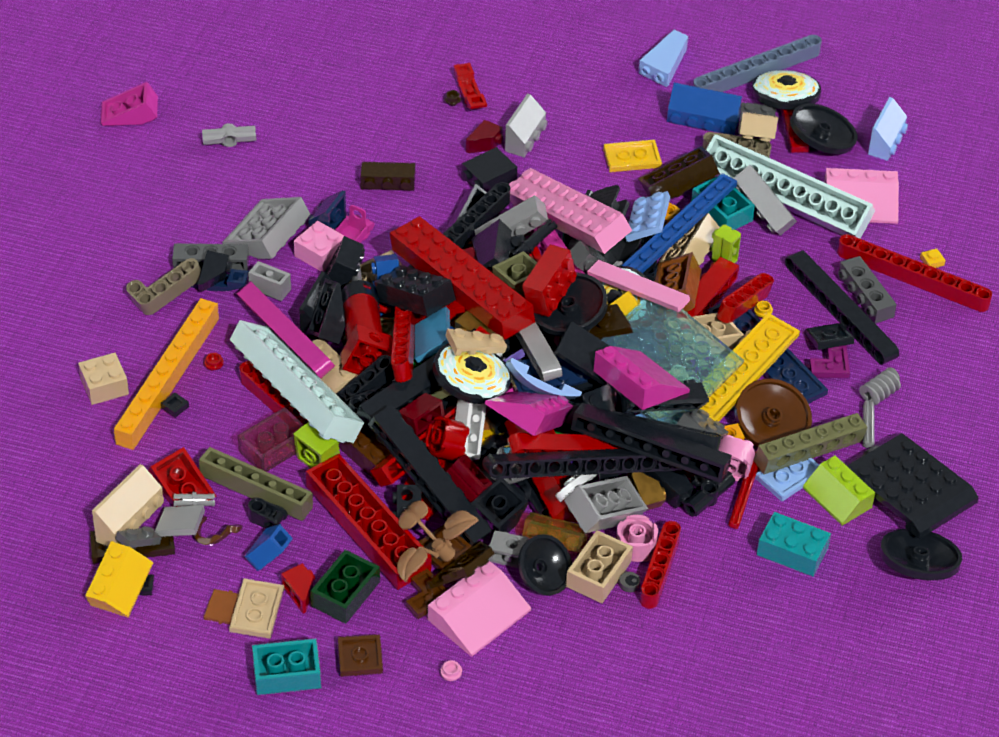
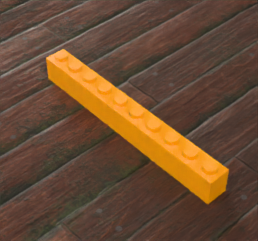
[114,298,219,450]

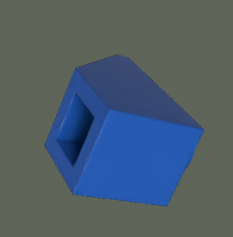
[244,524,293,571]

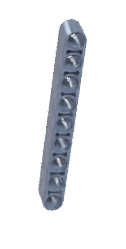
[693,35,822,92]

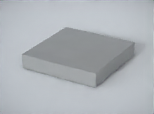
[155,505,205,537]

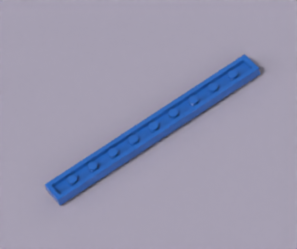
[622,173,737,273]

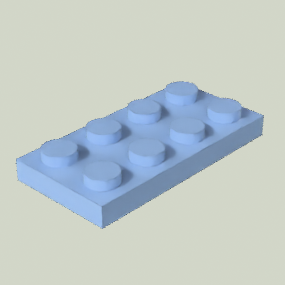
[625,191,670,242]

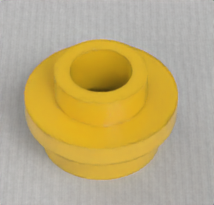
[754,301,773,318]

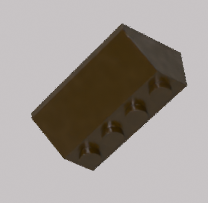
[638,146,720,199]

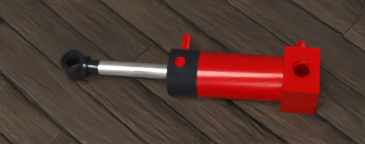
[341,248,393,375]

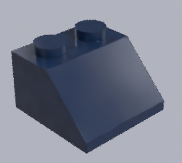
[308,190,346,230]

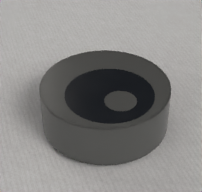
[619,572,640,592]

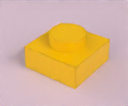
[920,248,946,268]

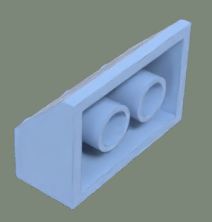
[868,97,908,161]

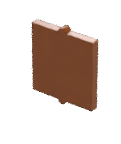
[204,589,239,624]

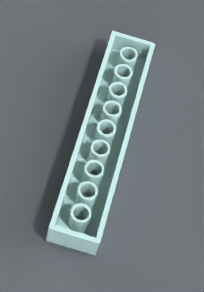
[706,134,875,238]
[230,320,364,443]

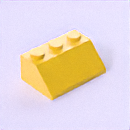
[85,541,153,618]

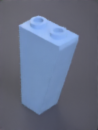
[639,30,688,87]

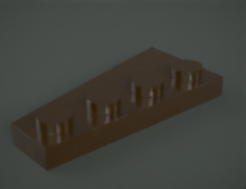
[90,531,175,564]

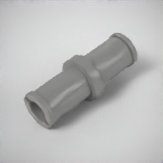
[173,492,215,506]

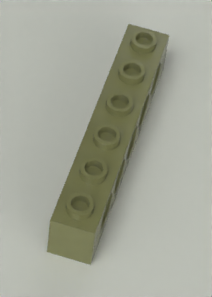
[754,413,868,475]

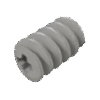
[859,367,901,405]

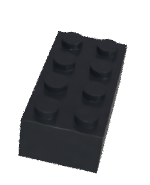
[374,265,456,317]

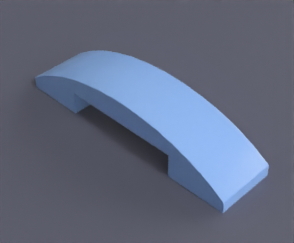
[505,358,582,399]

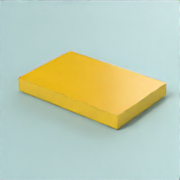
[603,140,662,172]

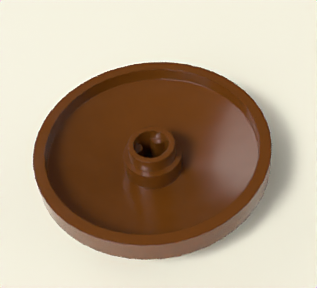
[735,379,812,447]

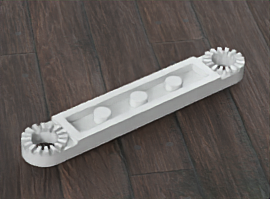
[555,462,608,502]

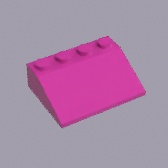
[594,346,690,410]
[484,391,573,436]

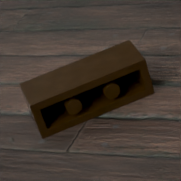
[361,162,415,191]

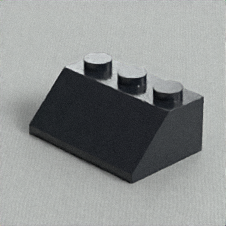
[299,271,342,340]

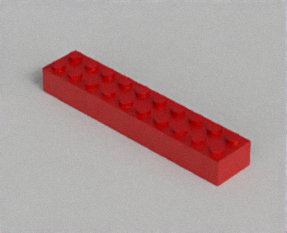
[390,216,535,340]

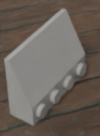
[222,197,311,259]

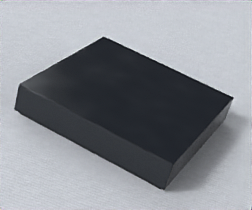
[805,323,854,350]

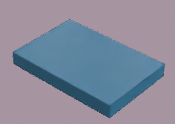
[415,306,450,363]

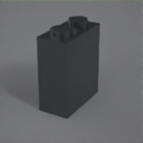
[461,147,518,192]

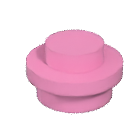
[441,660,462,681]

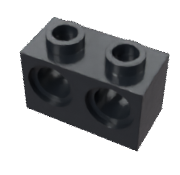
[393,485,421,530]

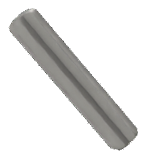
[863,400,874,448]

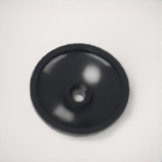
[518,534,572,596]

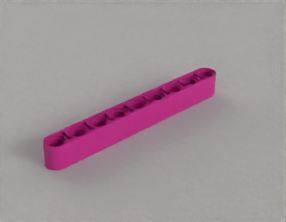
[236,281,335,379]

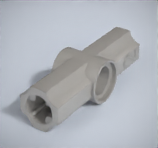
[202,124,256,147]

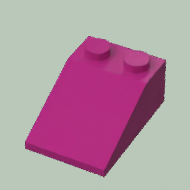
[101,82,158,126]

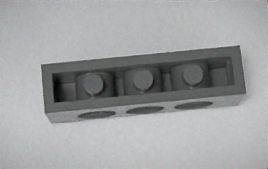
[173,243,249,271]
[838,256,897,323]

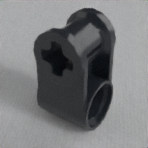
[248,498,288,528]

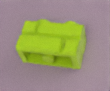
[710,225,741,263]

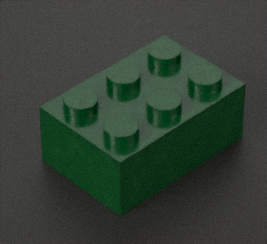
[310,549,380,624]

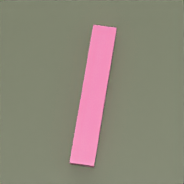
[587,260,690,312]

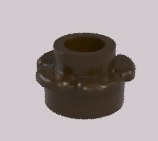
[444,90,461,106]

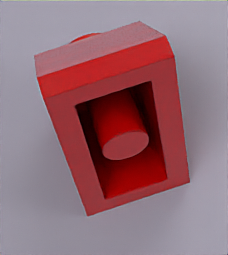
[281,563,315,614]

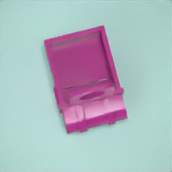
[335,205,374,243]

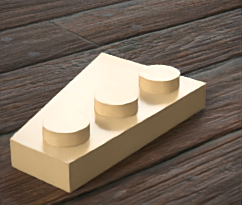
[445,328,507,356]

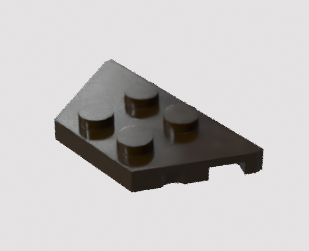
[559,304,633,340]
[426,540,495,589]

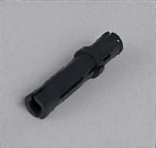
[510,219,557,257]

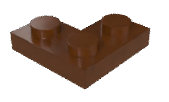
[406,568,447,619]

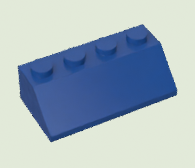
[667,83,742,135]

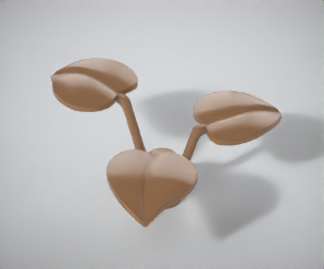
[397,501,479,582]

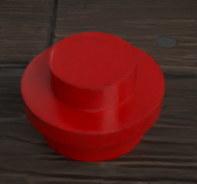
[204,353,224,370]

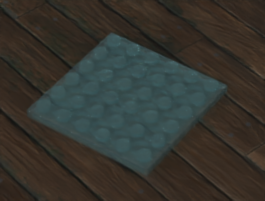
[602,299,744,424]

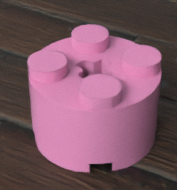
[719,435,755,481]
[616,515,658,562]

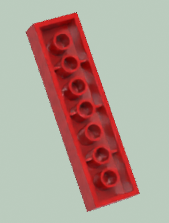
[306,454,432,590]

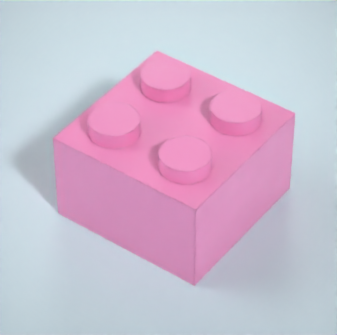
[294,221,346,272]

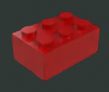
[522,244,577,317]

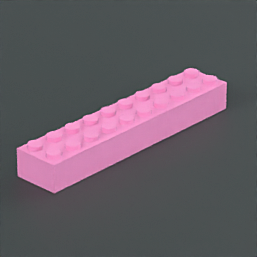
[509,168,632,254]

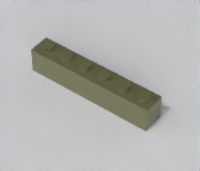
[199,447,313,521]

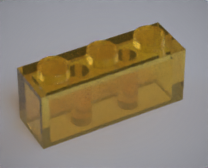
[522,512,588,553]

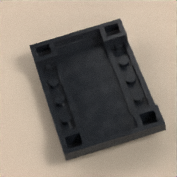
[844,433,979,539]

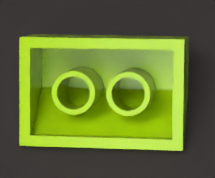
[803,456,875,526]

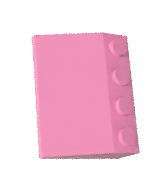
[824,168,899,224]
[428,561,531,657]

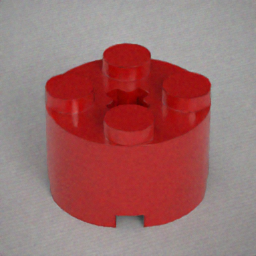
[425,416,469,461]

